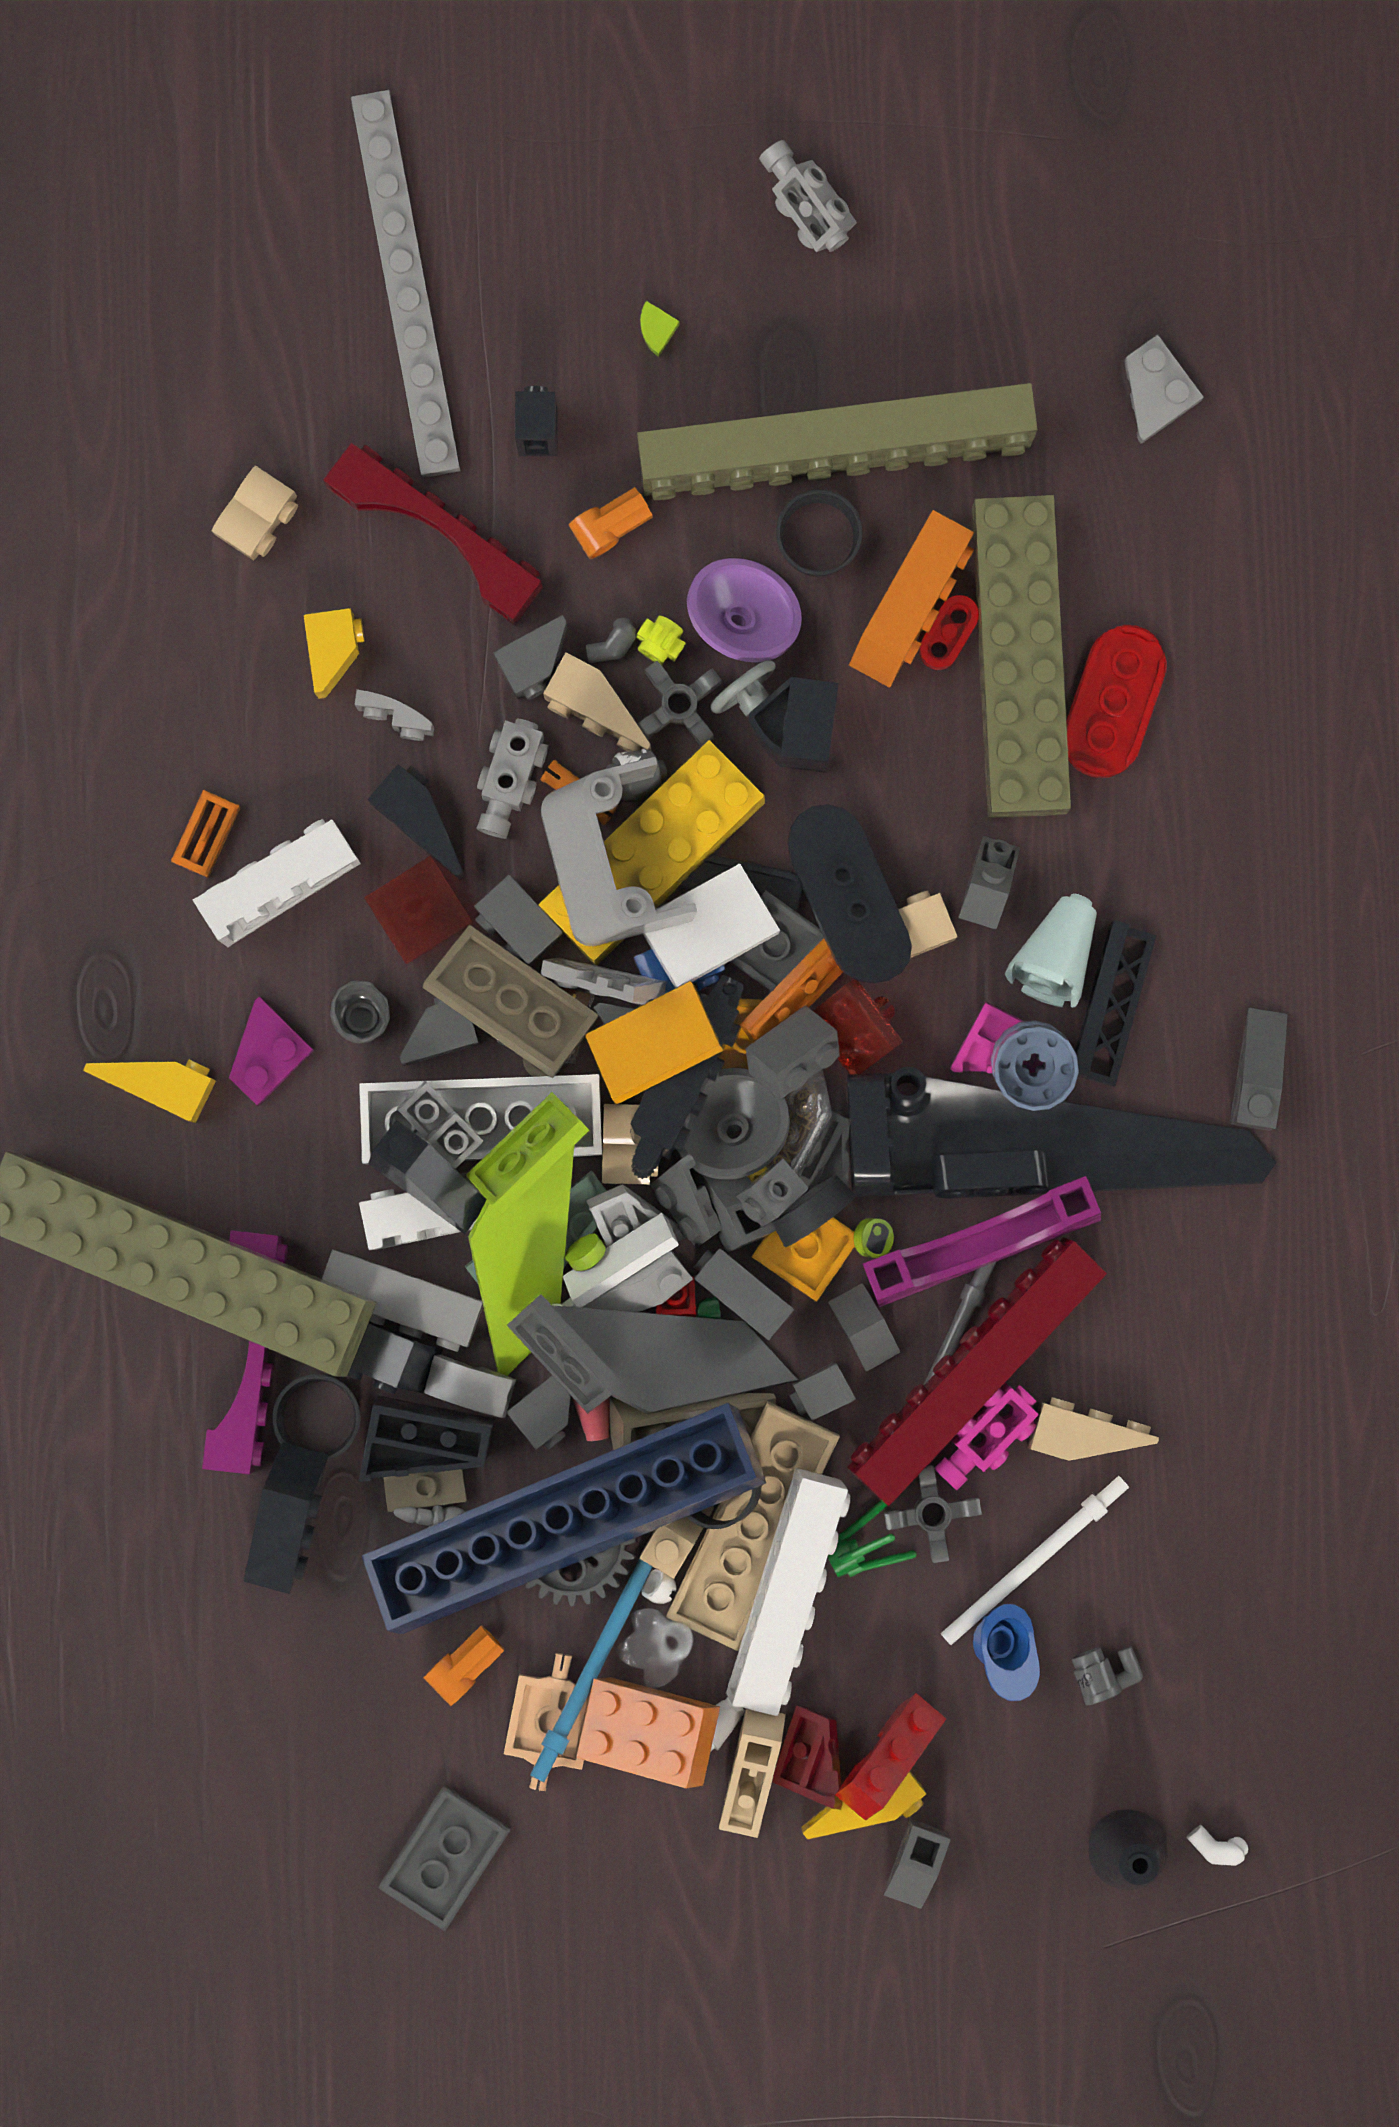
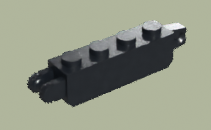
[630,975,744,1180]

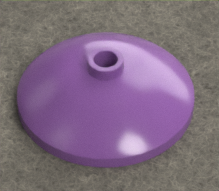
[687,558,802,662]

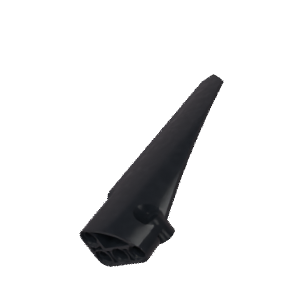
[847,1066,1277,1199]

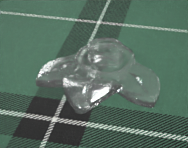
[617,1608,694,1688]

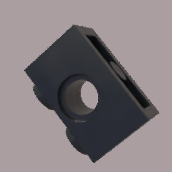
[515,386,558,457]

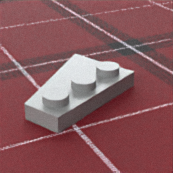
[541,958,666,1005]

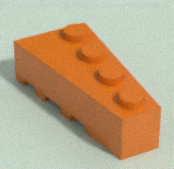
[849,510,974,688]

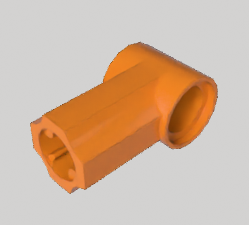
[569,487,653,559]
[423,1625,505,1706]

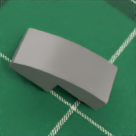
[355,689,435,741]
[397,1081,483,1168]
[424,1354,516,1418]

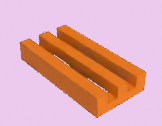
[171,790,241,878]

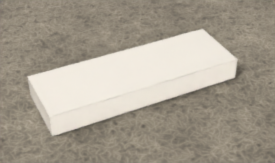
[563,1213,679,1308]

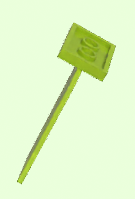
[466,1092,590,1376]

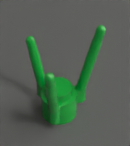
[827,1500,917,1577]

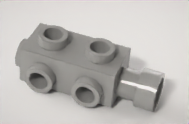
[759,140,857,252]
[476,718,549,839]

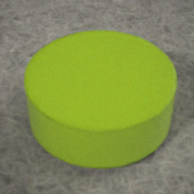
[565,1234,606,1271]

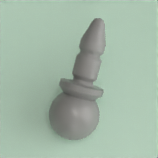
[394,1505,465,1527]

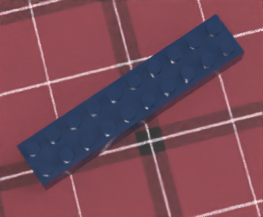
[362,1403,767,1634]

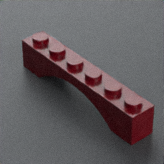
[323,442,543,626]

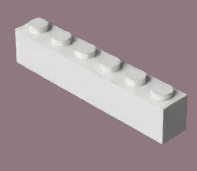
[726,1468,850,1716]

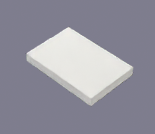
[643,864,780,989]

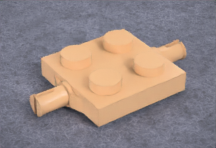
[504,1653,591,1791]

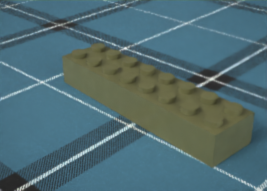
[971,495,1071,818]

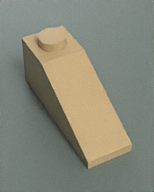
[719,1709,786,1838]

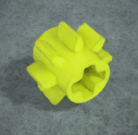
[636,615,686,665]

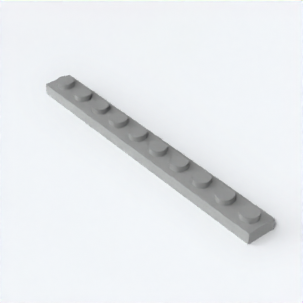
[351,90,460,478]

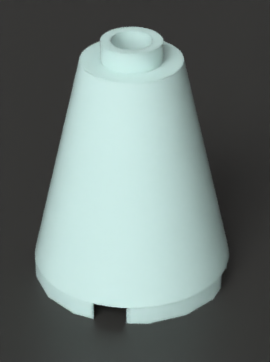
[1005,894,1097,1007]

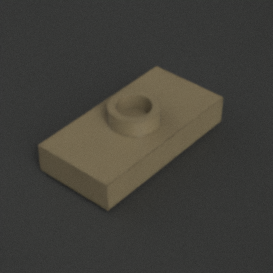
[383,1469,467,1512]

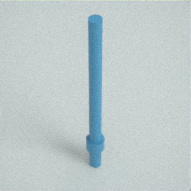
[530,1559,653,1782]

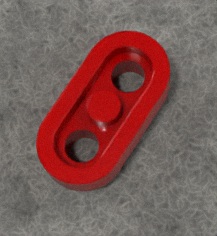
[919,595,979,670]

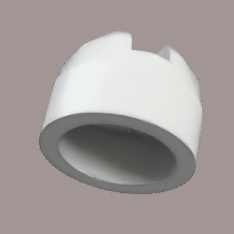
[641,1569,677,1604]

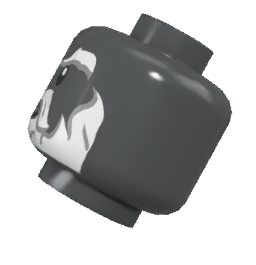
[607,749,667,802]

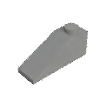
[562,1250,693,1312]

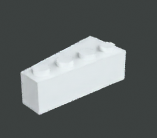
[193,819,361,947]
[359,1173,481,1250]

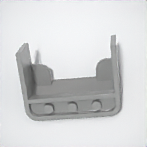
[541,757,697,946]

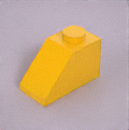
[304,608,365,699]

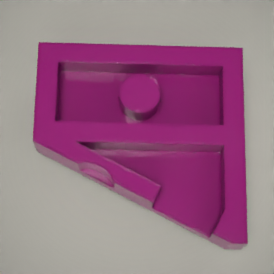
[229,997,314,1106]

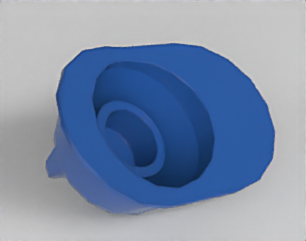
[973,1604,1040,1701]

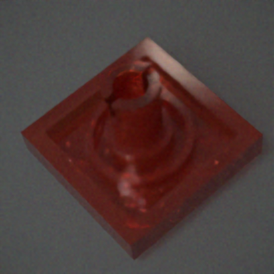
[364,855,473,965]
[813,979,903,1074]

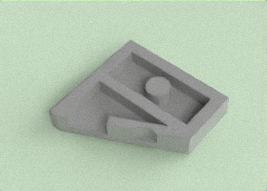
[1124,335,1204,444]
[586,1184,685,1248]

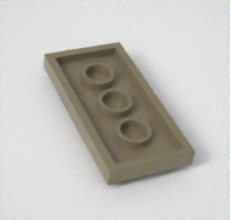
[422,925,599,1078]

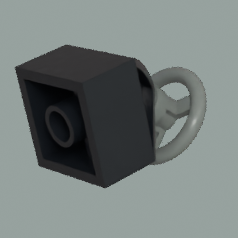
[711,660,839,772]

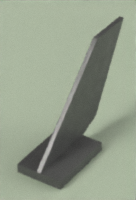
[507,1294,798,1414]

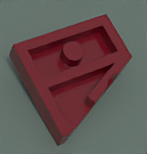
[772,1706,843,1810]

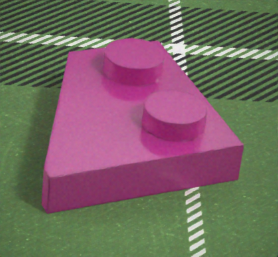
[950,1001,1043,1073]

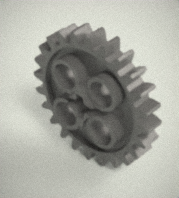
[525,1538,638,1607]

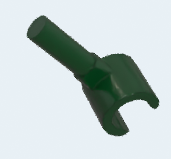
[698,1297,721,1319]

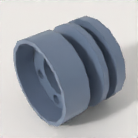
[991,1020,1079,1111]

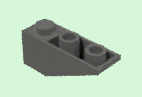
[689,1168,776,1254]

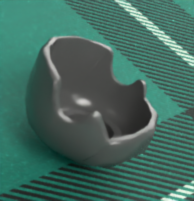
[330,981,390,1044]

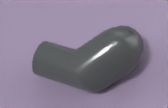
[586,617,637,664]

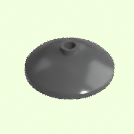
[677,1068,790,1180]

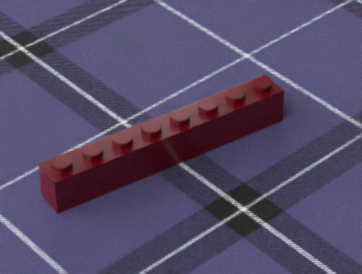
[847,1237,1107,1506]

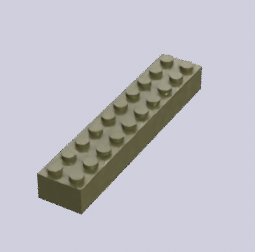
[637,383,1038,500]
[0,1152,377,1376]

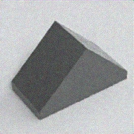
[828,1283,901,1371]

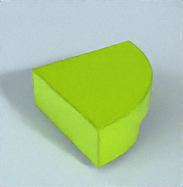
[640,301,679,357]

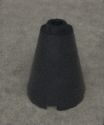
[1089,1810,1168,1890]

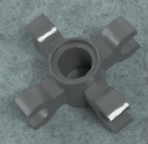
[637,661,722,747]
[884,1464,982,1563]

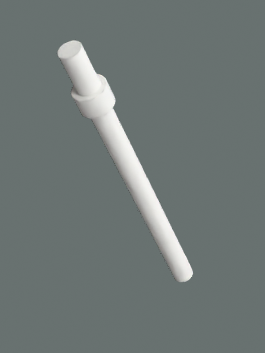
[941,1476,1129,1645]

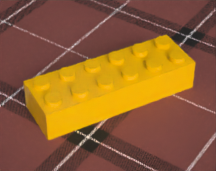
[539,740,765,966]

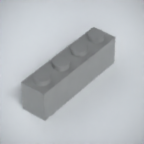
[322,1249,483,1352]

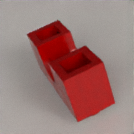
[835,1693,946,1821]

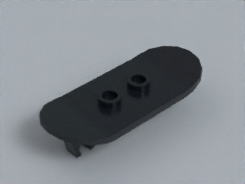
[787,804,912,983]

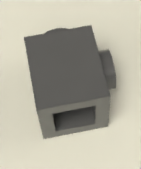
[736,1159,809,1227]

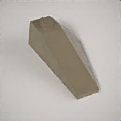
[609,1393,776,1450]

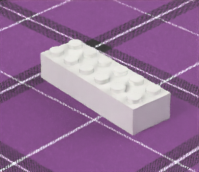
[359,1074,603,1165]

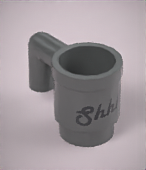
[1071,1646,1143,1706]

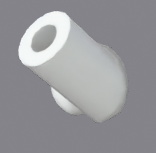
[1187,1825,1248,1866]

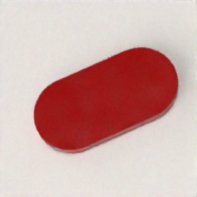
[1066,625,1167,778]

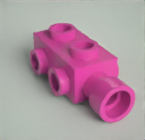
[934,1383,1039,1490]

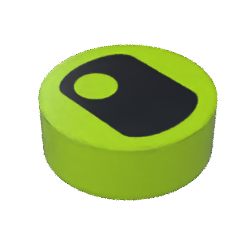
[854,1218,894,1258]

